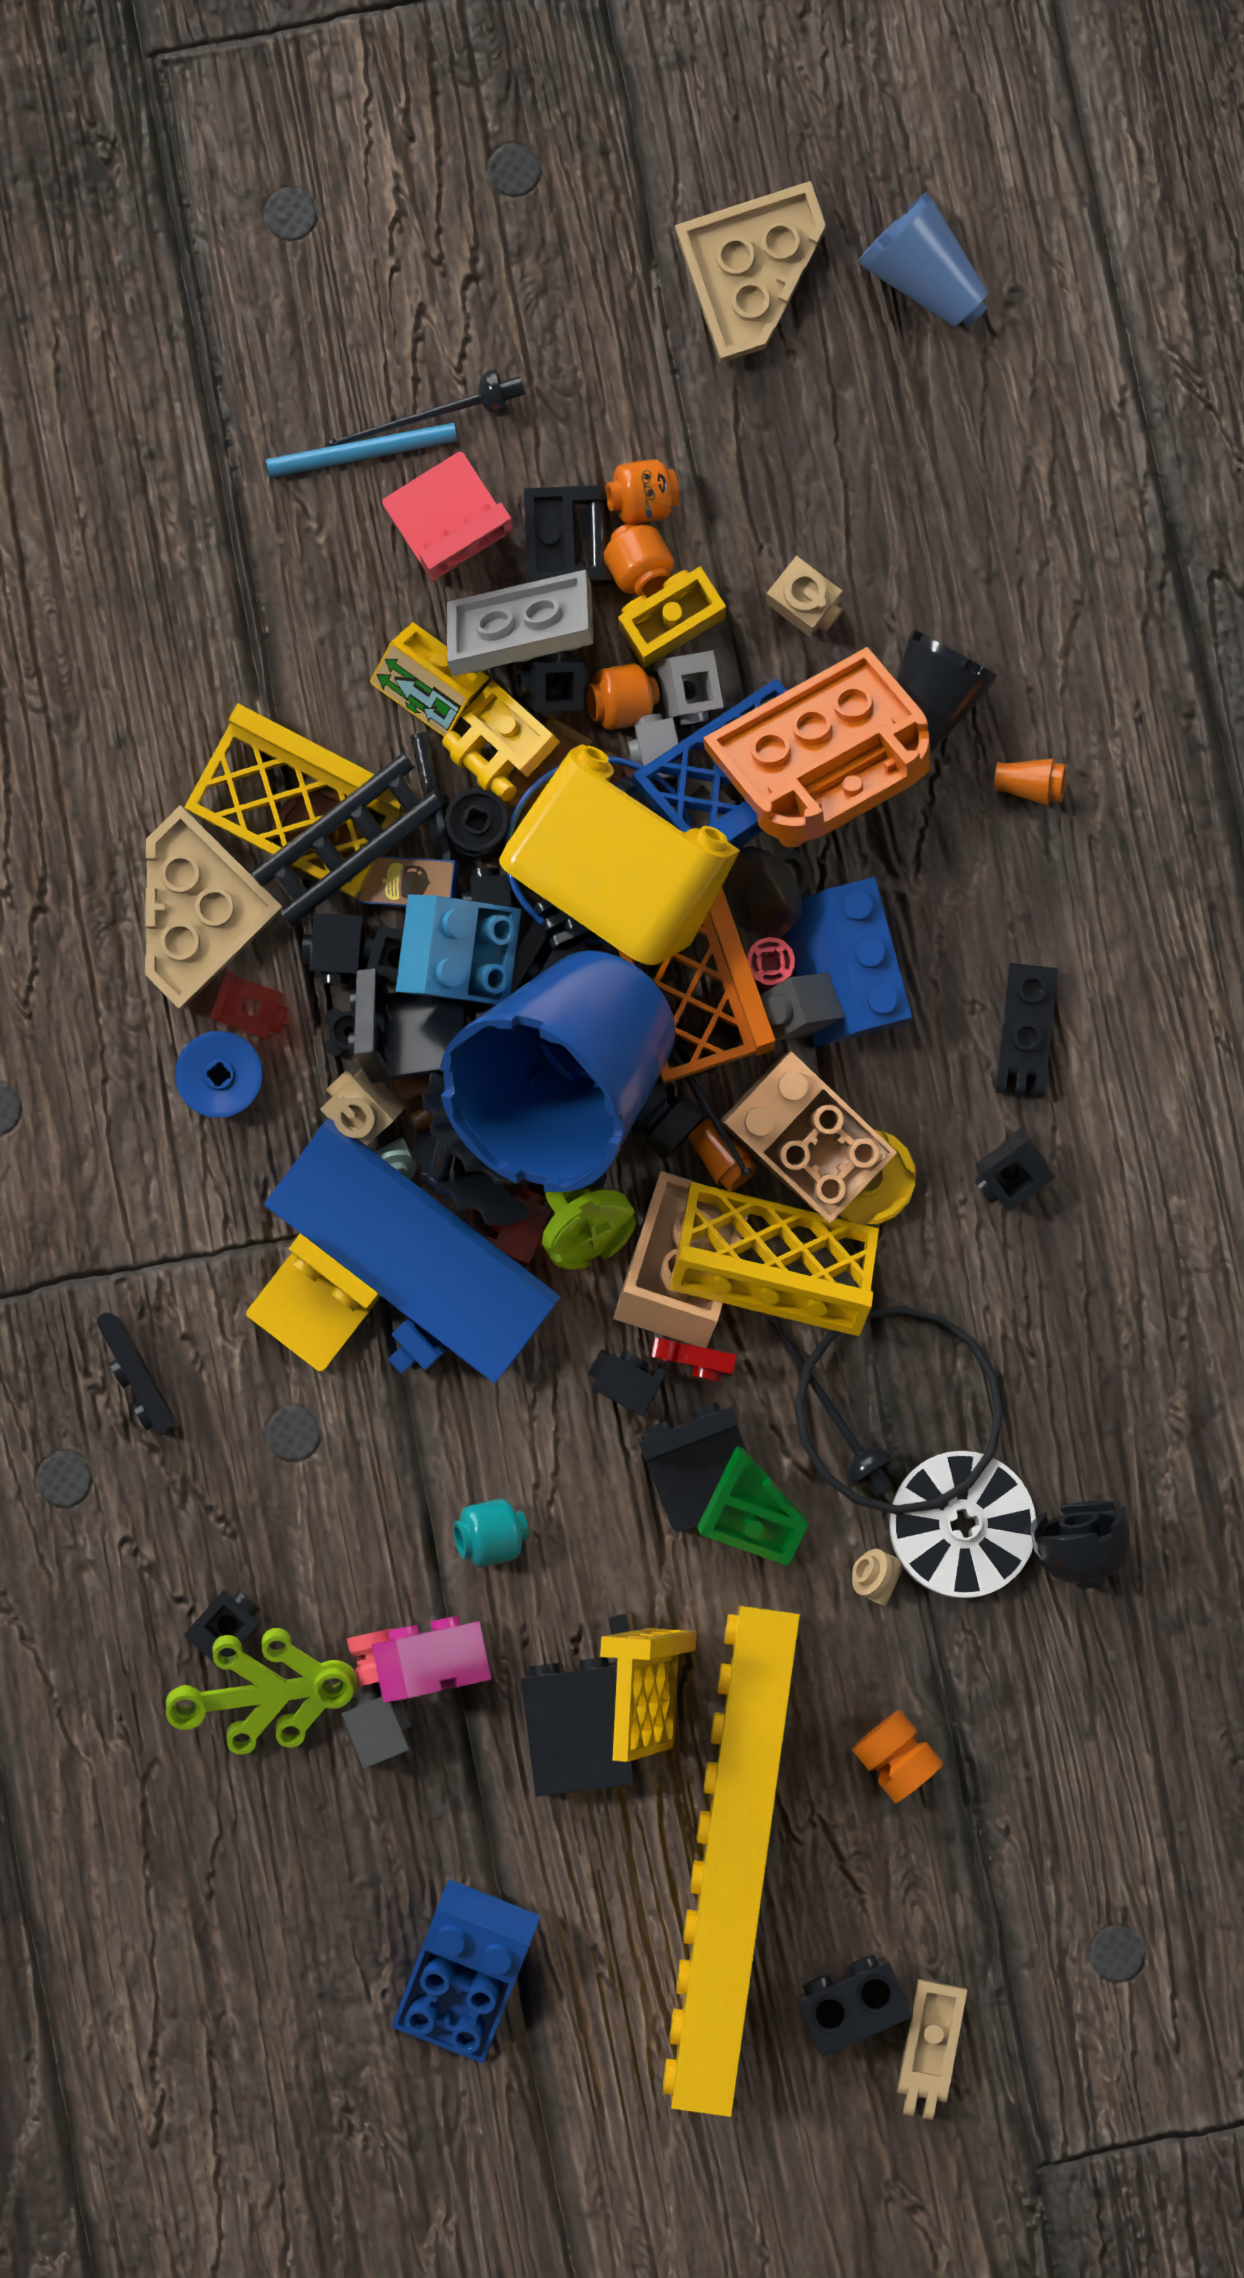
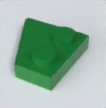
[697,1446,809,1566]

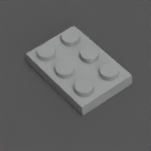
[447,570,593,676]

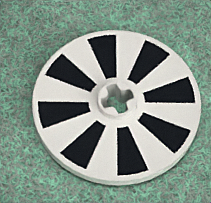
[889,1451,1036,1598]

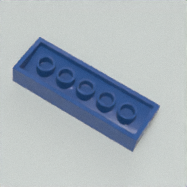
[263,1118,561,1384]

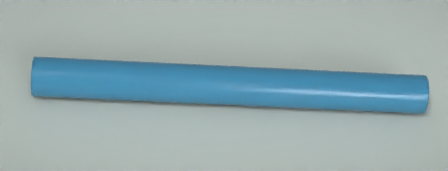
[266,422,457,478]

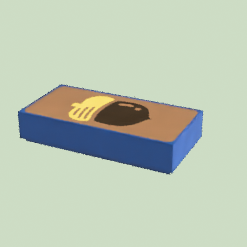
[358,856,460,908]

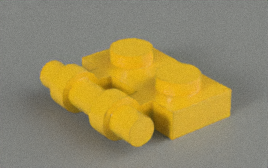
[442,680,560,802]

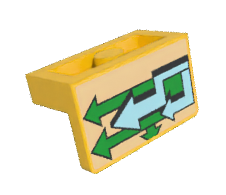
[370,622,490,736]

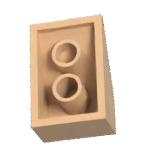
[613,1171,748,1348]

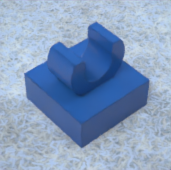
[388,1318,450,1374]

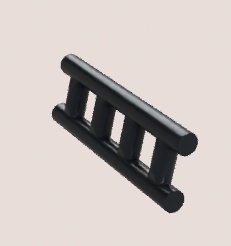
[251,753,445,926]

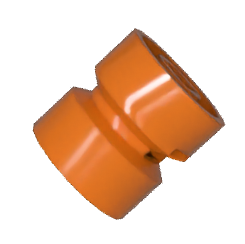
[851,1709,944,1804]

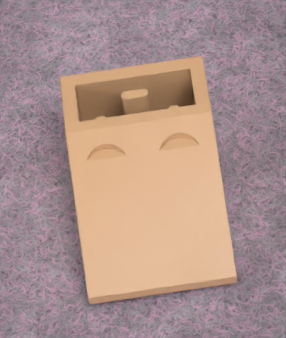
[719,1051,897,1223]

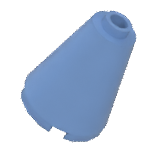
[857,193,988,327]

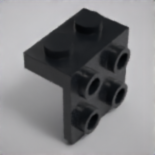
[348,968,467,1084]
[639,1401,747,1532]

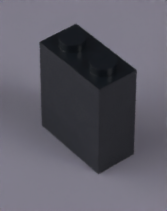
[521,1657,634,1797]

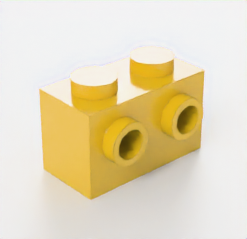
[618,566,726,668]

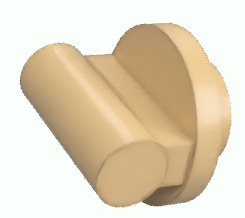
[852,1549,904,1607]

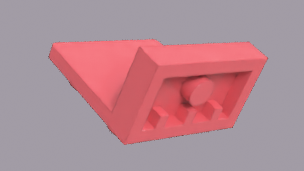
[382,452,513,582]

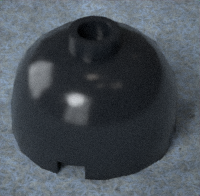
[1030,1501,1130,1589]

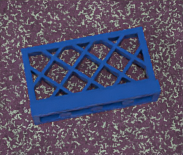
[630,678,788,849]

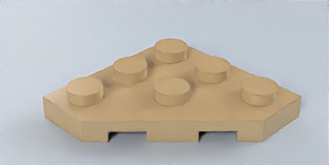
[675,181,826,363]
[145,805,283,1011]

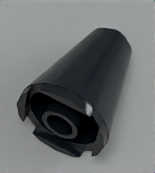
[896,629,998,754]

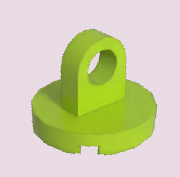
[542,1189,637,1269]

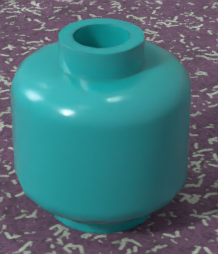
[453,1498,529,1568]

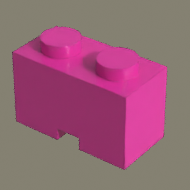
[372,1615,492,1703]

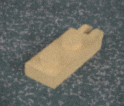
[897,1979,967,2120]

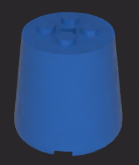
[440,951,675,1192]

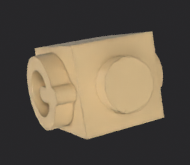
[766,555,843,638]
[320,1069,406,1146]

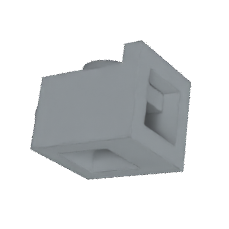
[653,650,724,726]
[628,714,680,787]

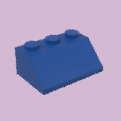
[779,877,912,1048]

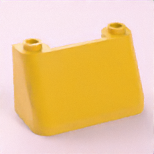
[499,744,740,965]

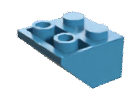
[396,895,521,1005]

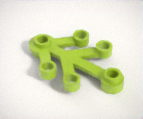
[166,1628,358,1755]

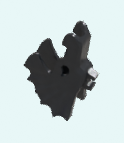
[411,1073,607,1226]

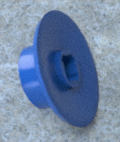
[175,1031,262,1118]

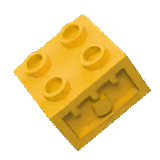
[246,1233,381,1372]

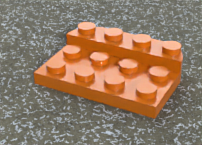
[703,647,931,847]

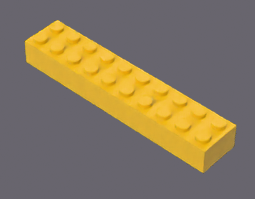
[662,1605,800,2117]

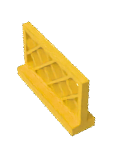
[184,703,405,899]
[669,1182,879,1336]
[600,1628,697,1762]

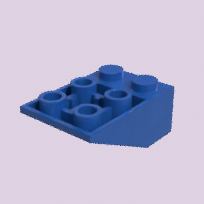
[391,1879,541,2064]

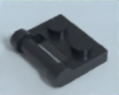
[524,485,614,586]

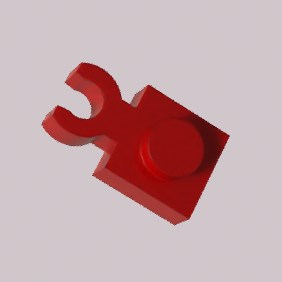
[651,1337,737,1383]

